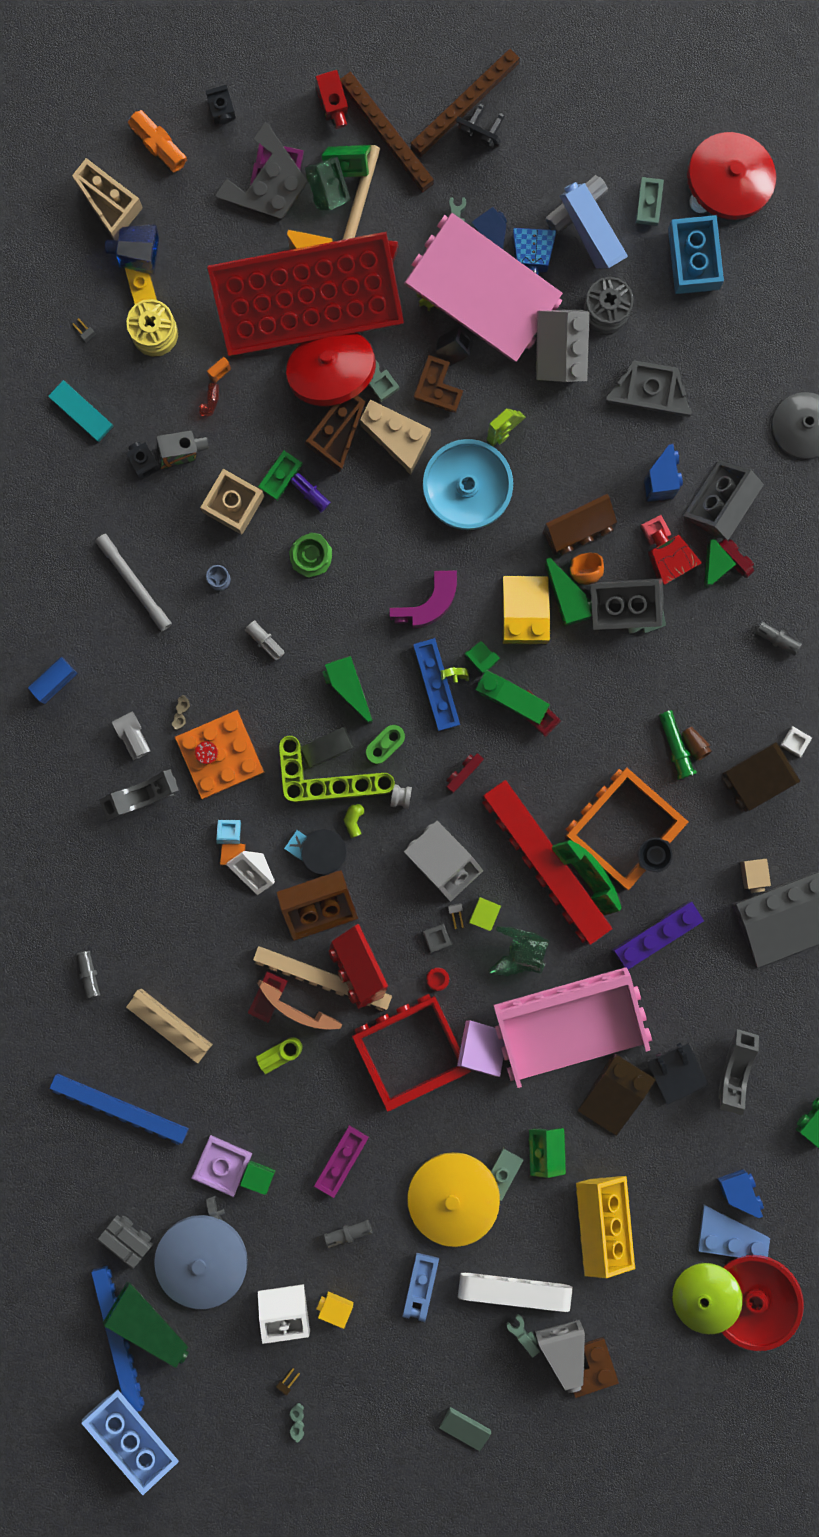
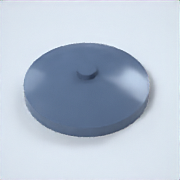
[155,1215,248,1309]

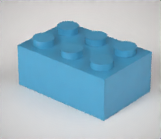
[668,215,724,294]

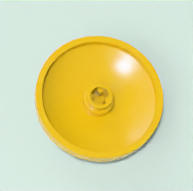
[408,1152,500,1247]

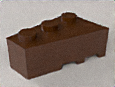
[304,395,365,472]

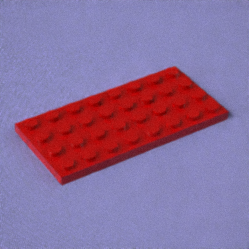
[207,231,404,356]

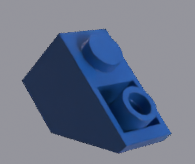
[717,1169,764,1218]

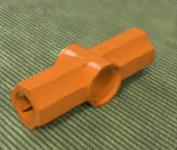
[128,110,187,173]

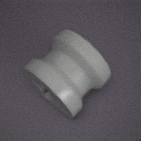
[391,784,412,809]

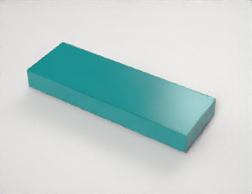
[48,380,114,442]

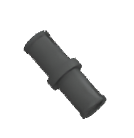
[755,621,802,656]
[76,951,101,999]
[324,1219,373,1248]

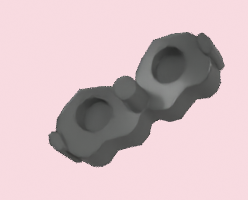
[206,1195,225,1221]

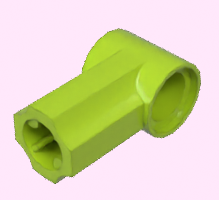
[256,1037,302,1074]

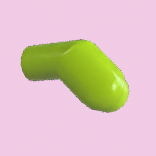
[344,804,364,838]

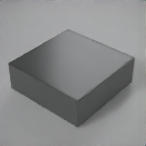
[423,924,452,953]

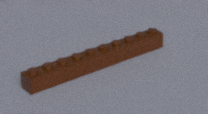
[411,49,520,157]
[340,71,434,193]

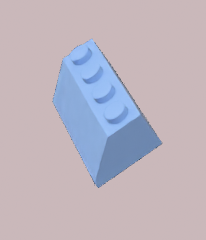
[82,1390,179,1495]

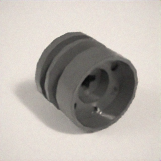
[583,277,634,334]

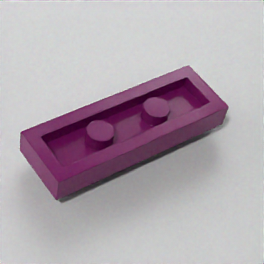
[314,1125,369,1198]

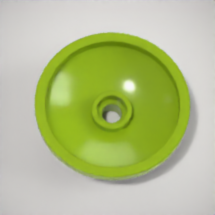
[672,1263,742,1334]

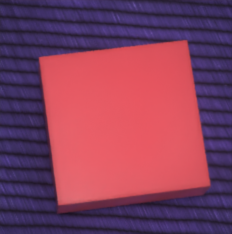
[641,515,671,546]

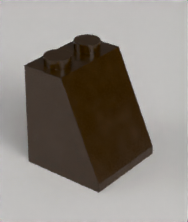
[722,742,801,812]

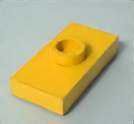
[124,260,157,304]

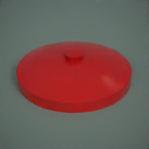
[687,132,776,220]
[286,333,376,406]
[721,1255,804,1351]

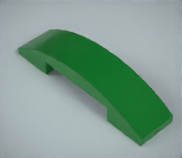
[552,840,621,916]

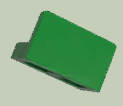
[321,145,371,178]
[529,1128,566,1178]

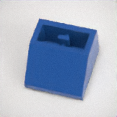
[644,444,683,502]

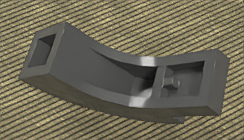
[99,769,179,821]
[718,1029,759,1115]

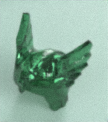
[488,926,549,977]

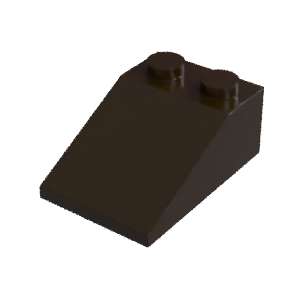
[577,1053,656,1136]

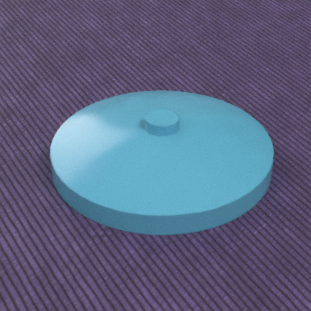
[423,439,513,530]

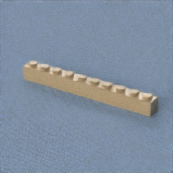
[253,946,392,1011]

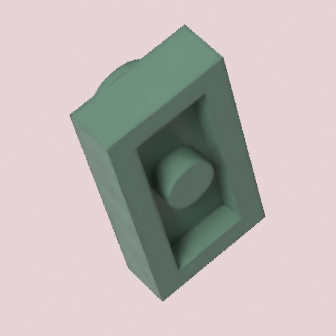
[636,177,664,226]

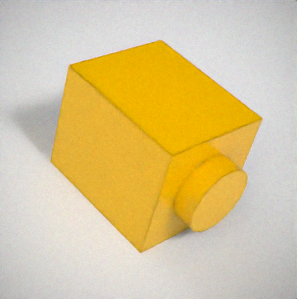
[316,1291,353,1329]

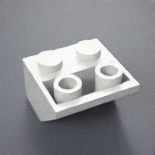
[258,1284,310,1344]

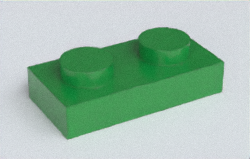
[258,451,303,501]

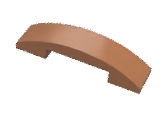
[257,980,342,1029]

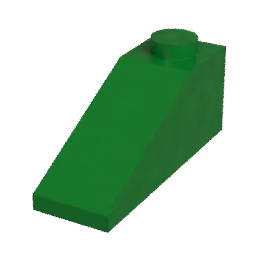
[544,558,592,627]
[323,656,373,724]
[476,670,550,725]

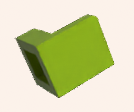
[469,897,501,931]

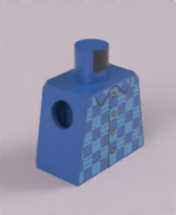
[512,228,556,275]

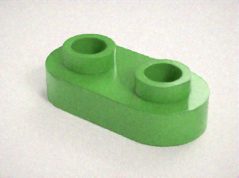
[366,725,405,764]

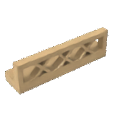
[126,989,213,1063]

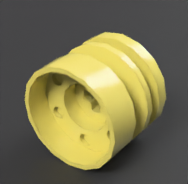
[126,299,178,357]

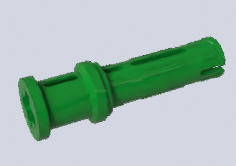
[658,710,697,780]

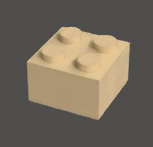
[200,469,264,535]

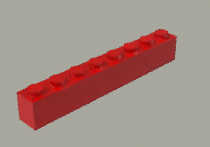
[482,780,613,945]

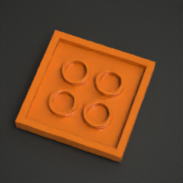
[175,710,265,800]

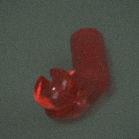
[199,383,219,417]

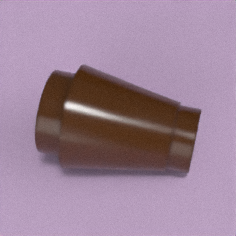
[681,727,712,761]

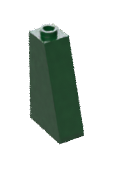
[102,1281,188,1368]

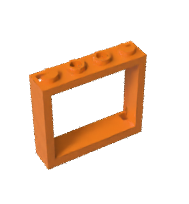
[565,768,688,890]

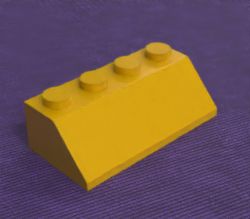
[576,1176,635,1278]

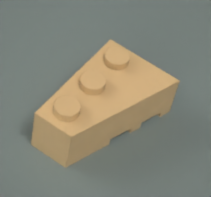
[360,400,431,475]

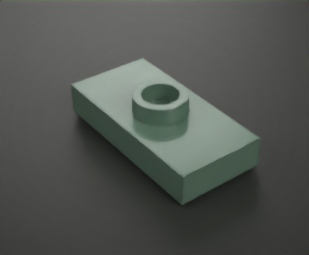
[491,1148,523,1201]

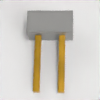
[448,903,464,929]

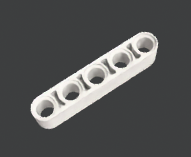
[458,1273,573,1312]

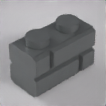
[97,1215,153,1269]

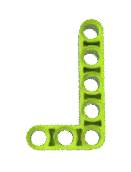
[279,736,395,802]

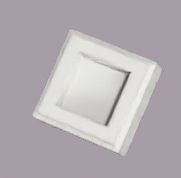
[780,726,812,758]

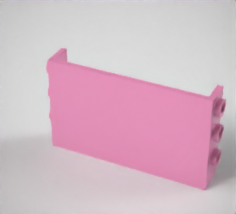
[404,213,563,362]
[494,967,652,1088]

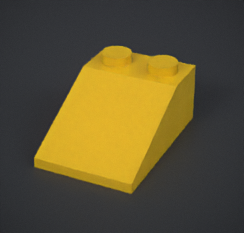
[503,576,550,644]

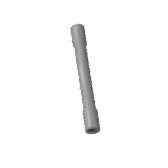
[95,534,172,631]

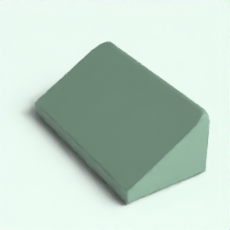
[439,1407,491,1451]

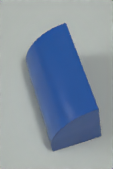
[28,657,78,704]

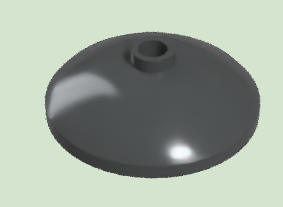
[772,392,819,459]

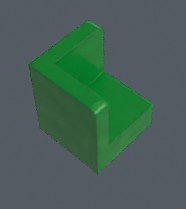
[464,641,500,675]
[240,1161,275,1195]

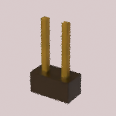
[276,1368,300,1396]

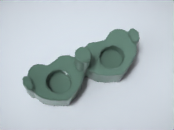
[290,1403,304,1443]

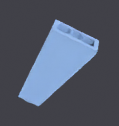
[560,182,628,269]

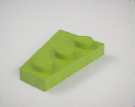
[487,409,526,446]

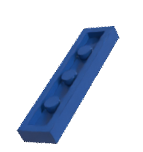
[413,638,460,732]

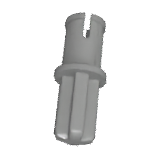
[245,620,285,661]

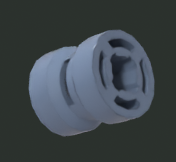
[206,565,231,591]

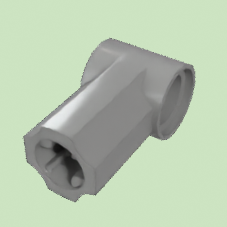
[112,711,151,760]

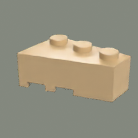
[72,158,143,242]

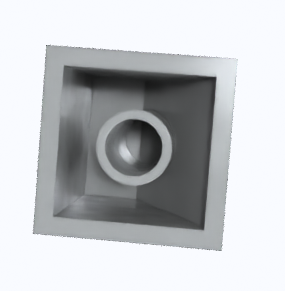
[404,821,483,902]

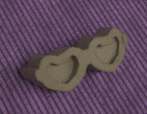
[172,695,190,730]

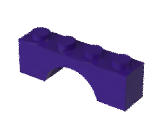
[612,901,704,969]

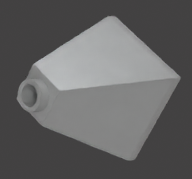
[535,1320,585,1393]

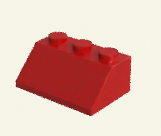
[328,924,388,1009]

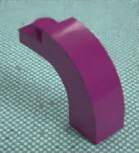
[390,570,457,628]

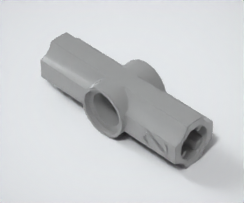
[545,175,608,234]

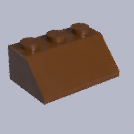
[543,493,617,556]
[277,870,358,941]

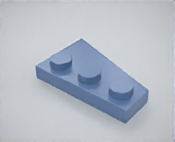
[697,1204,770,1257]

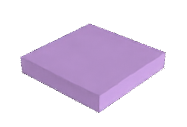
[457,1020,505,1077]
[191,1135,252,1197]

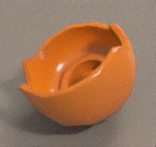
[570,553,604,585]

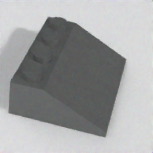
[732,871,819,968]

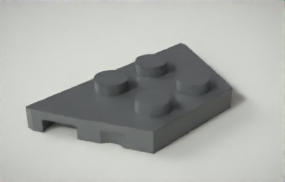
[605,360,692,417]

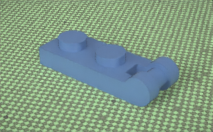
[402,1253,439,1322]

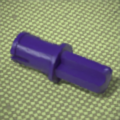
[291,473,331,513]

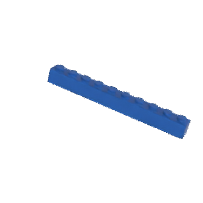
[50,1074,189,1145]
[91,1266,144,1412]

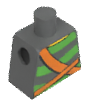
[156,431,209,469]

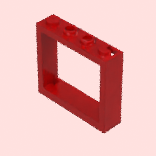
[352,994,471,1112]

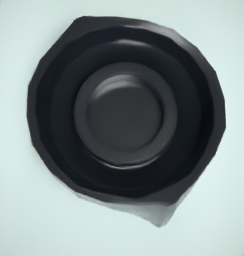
[638,838,673,873]

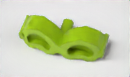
[440,667,469,683]

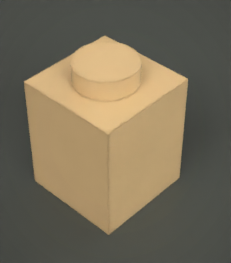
[740,859,771,893]

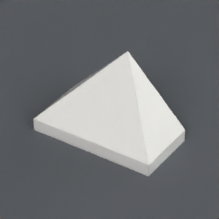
[227,851,275,895]

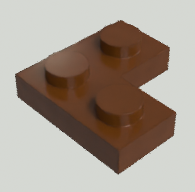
[414,355,463,413]
[573,1337,619,1398]

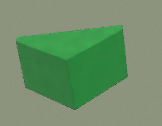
[704,540,736,588]

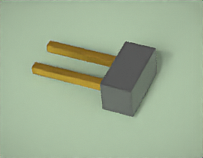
[72,318,96,343]

